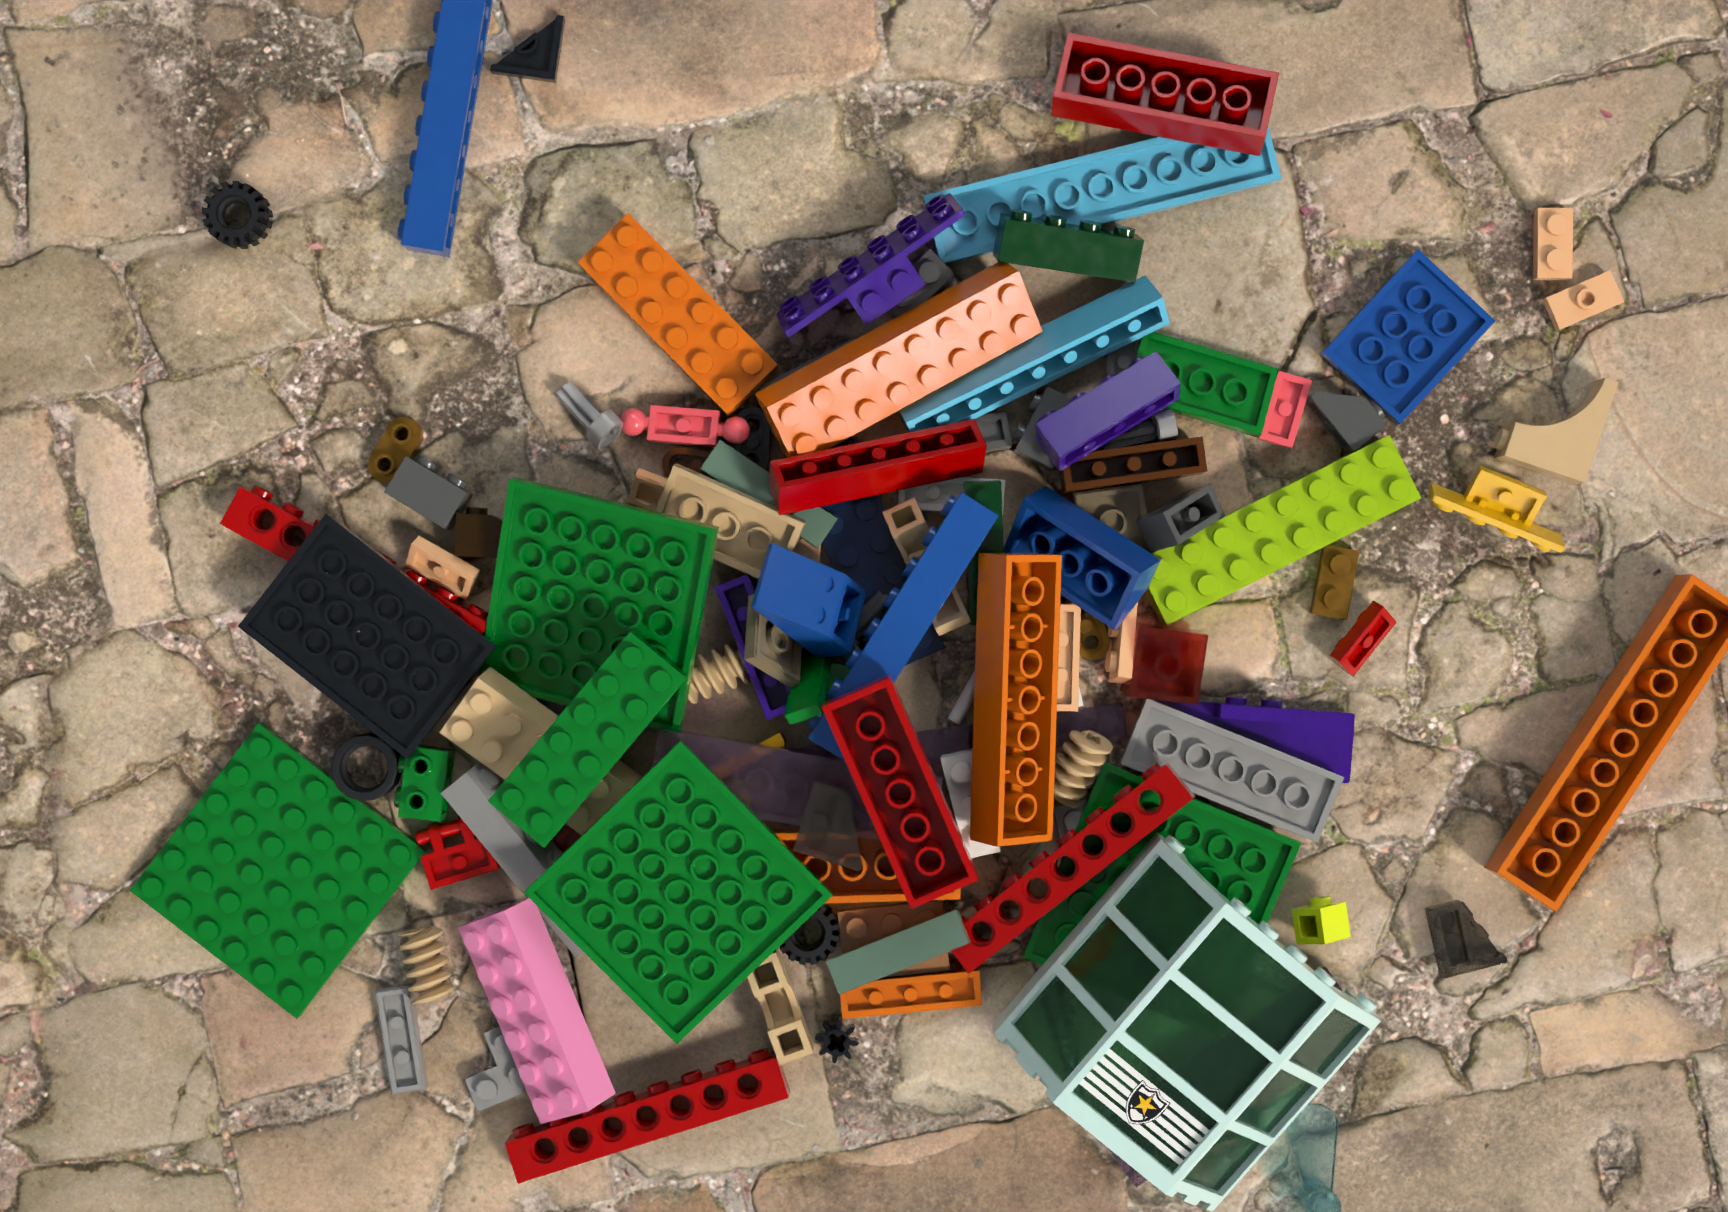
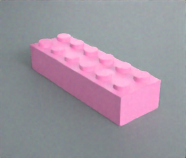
[458,898,616,1124]

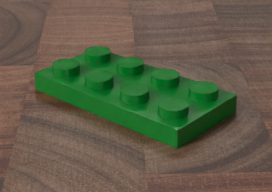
[1134,332,1279,438]

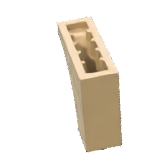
[1494,378,1619,485]

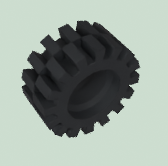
[202,181,273,249]
[780,904,840,965]

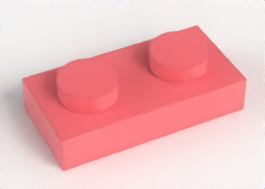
[1256,370,1312,449]

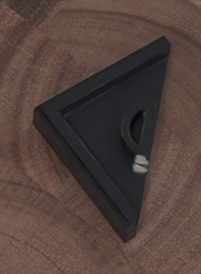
[490,15,565,83]

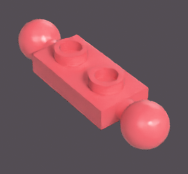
[620,405,750,447]

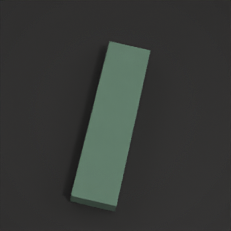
[700,440,838,549]
[826,909,971,995]

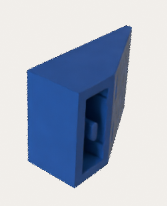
[751,543,867,658]

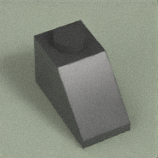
[1306,392,1387,454]

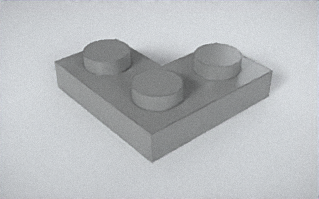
[465,1025,527,1112]

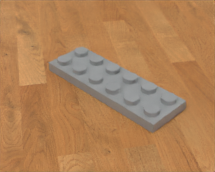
[1119,697,1344,843]

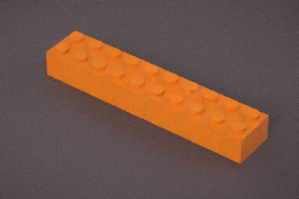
[1484,574,1728,912]

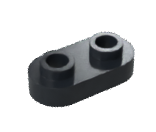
[734,407,771,471]

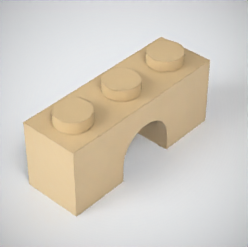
[747,948,814,1065]

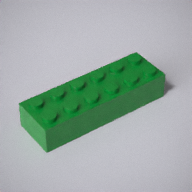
[488,630,688,848]

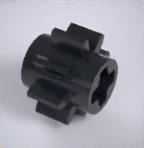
[815,1016,859,1063]

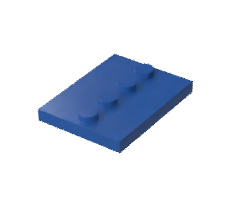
[1320,249,1496,425]

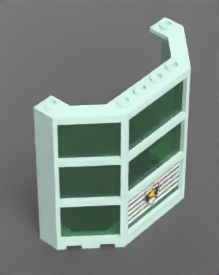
[993,832,1381,1212]

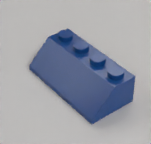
[1003,486,1161,630]

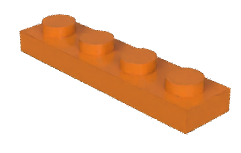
[840,968,983,1019]

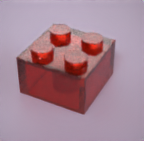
[1120,622,1209,705]

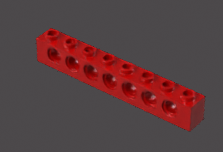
[220,485,488,635]
[951,762,1195,974]
[505,1048,790,1184]

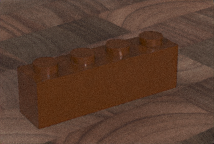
[1059,436,1208,494]

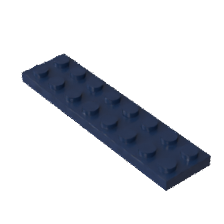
[783,436,946,666]

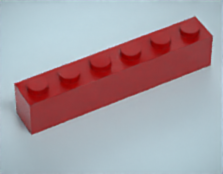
[769,419,987,516]

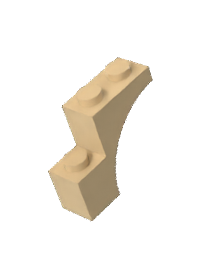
[882,497,971,636]

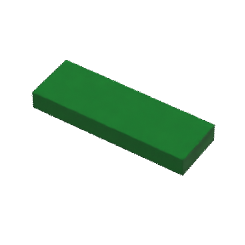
[784,648,832,725]

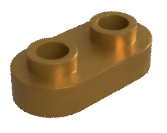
[368,417,423,483]
[1062,598,1110,660]

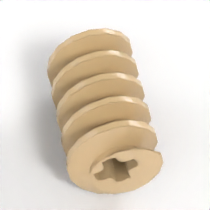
[688,644,750,704]
[1054,730,1113,808]
[397,926,454,1005]

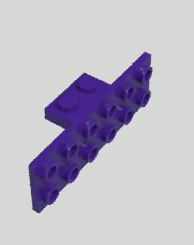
[776,193,966,338]
[1146,697,1355,783]

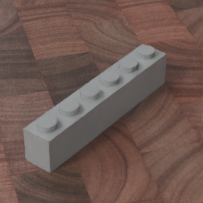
[441,762,583,957]

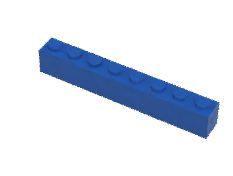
[398,0,493,258]
[807,492,999,761]

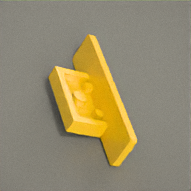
[1428,465,1565,553]

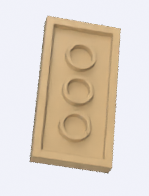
[655,463,806,579]

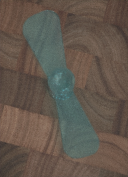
[1285,1103,1341,1212]

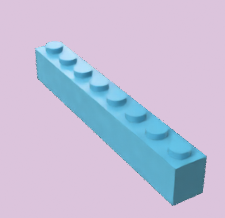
[898,275,1170,433]

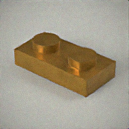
[1310,545,1360,620]

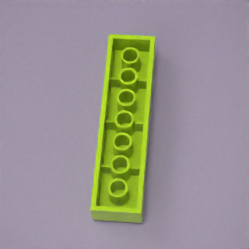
[1145,435,1421,625]

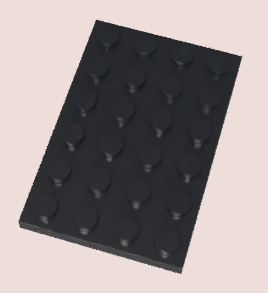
[238,514,497,759]

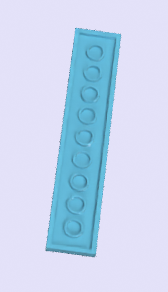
[923,127,1282,265]

